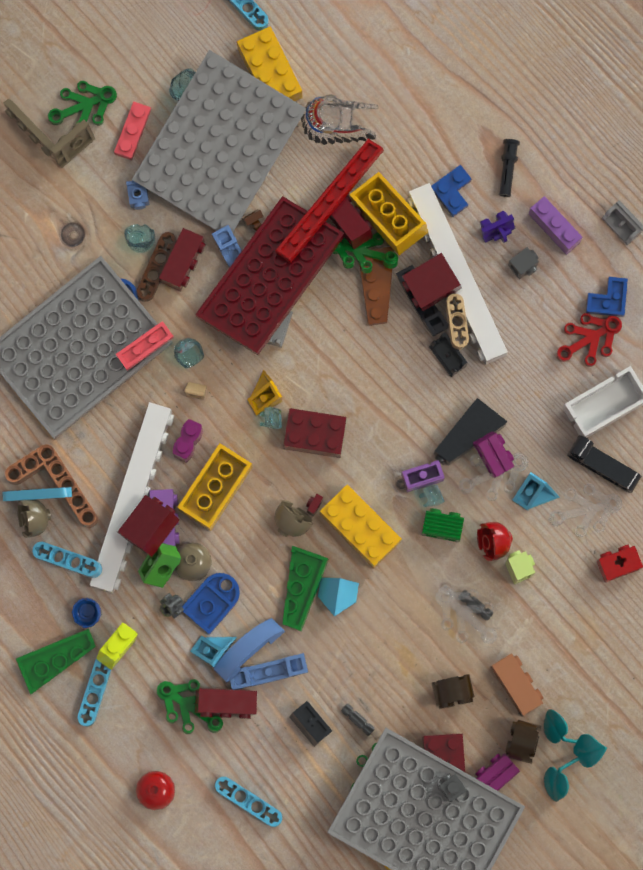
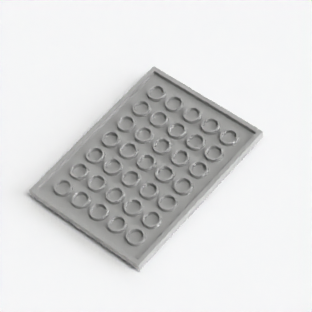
[132,50,306,232]
[0,256,173,440]
[327,728,525,870]

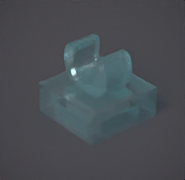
[260,407,282,429]
[419,485,445,507]

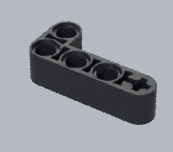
[567,435,642,493]

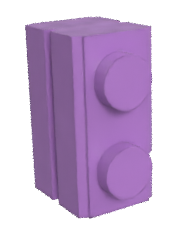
[401,460,445,493]

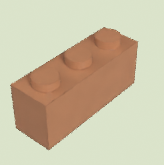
[491,653,544,716]

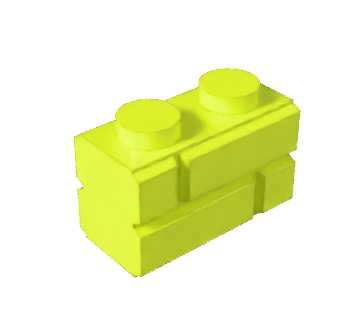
[96,623,138,670]

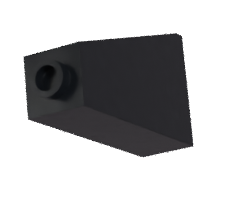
[434,398,507,466]

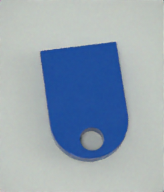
[182,573,240,635]

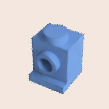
[126,181,150,210]

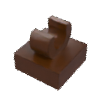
[242,209,264,231]

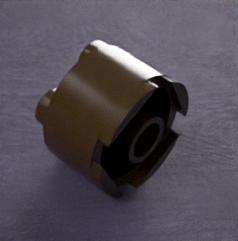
[431,674,475,709]
[505,720,541,764]

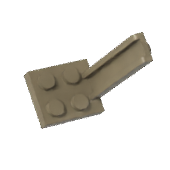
[3,99,95,168]

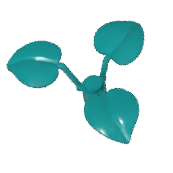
[544,709,607,802]

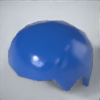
[72,598,102,628]

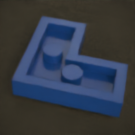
[431,165,472,217]
[586,277,628,317]

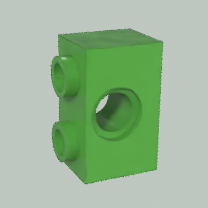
[138,543,182,588]

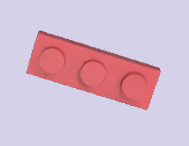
[114,101,152,160]
[116,321,174,371]

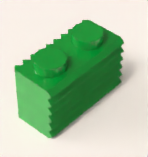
[421,508,464,542]

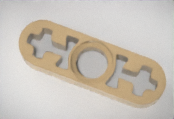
[446,294,469,350]

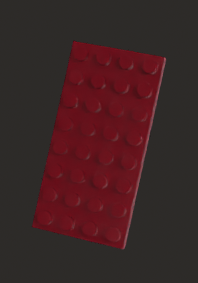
[195,196,345,355]

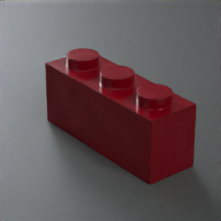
[329,195,373,249]
[159,228,206,292]
[195,688,257,719]

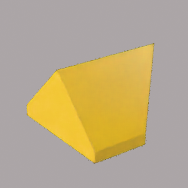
[247,370,282,416]

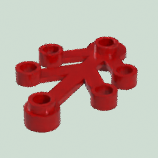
[557,313,622,367]

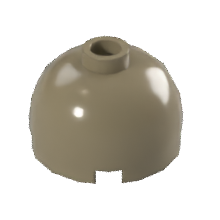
[17,499,51,538]
[274,500,313,537]
[175,542,212,581]

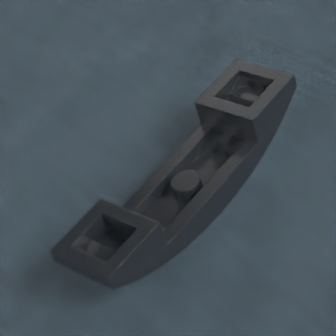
[396,265,449,336]

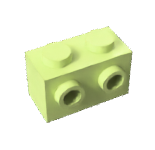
[505,550,535,585]

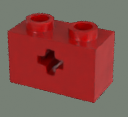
[597,544,643,583]

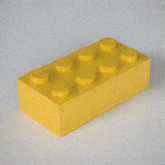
[237,26,303,101]
[349,172,428,255]
[177,443,253,531]
[320,484,402,569]

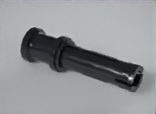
[499,139,520,197]

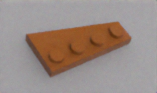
[359,247,394,326]

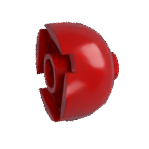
[477,522,513,561]
[136,771,175,810]

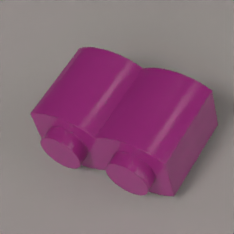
[173,419,203,463]

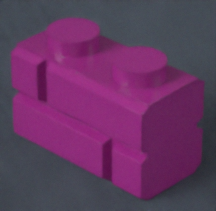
[473,431,514,478]
[475,753,520,791]

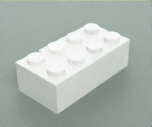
[563,366,643,438]

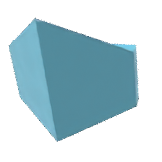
[512,472,560,510]
[318,578,359,617]
[190,636,237,668]

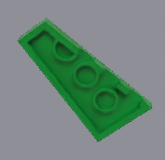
[282,546,329,632]
[16,628,96,695]

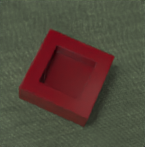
[306,494,323,516]

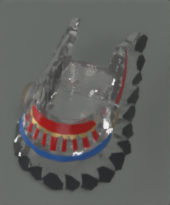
[301,94,378,145]

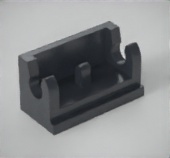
[429,332,468,377]
[289,701,332,747]

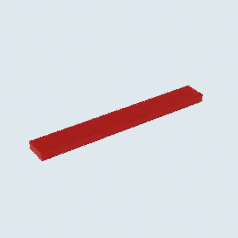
[275,138,384,263]

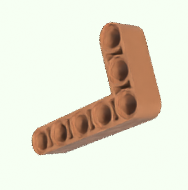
[5,444,98,528]

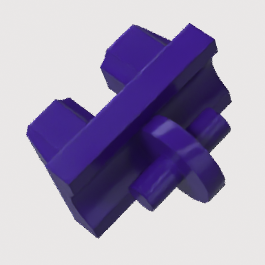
[480,211,515,243]

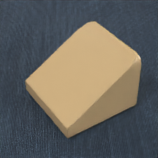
[185,382,207,399]

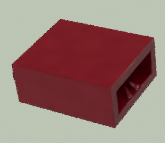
[402,253,462,311]
[118,495,180,557]

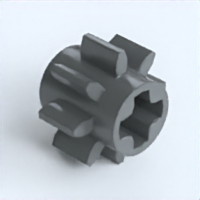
[160,593,184,619]

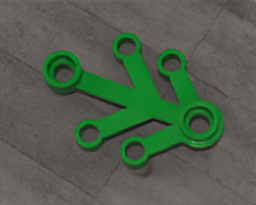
[48,81,117,126]
[333,233,398,273]
[157,679,223,734]

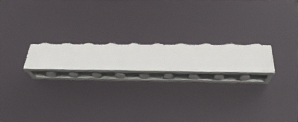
[407,183,508,365]
[90,402,174,594]

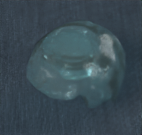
[169,68,196,101]
[124,224,155,253]
[174,338,204,368]

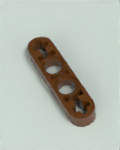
[137,232,176,302]

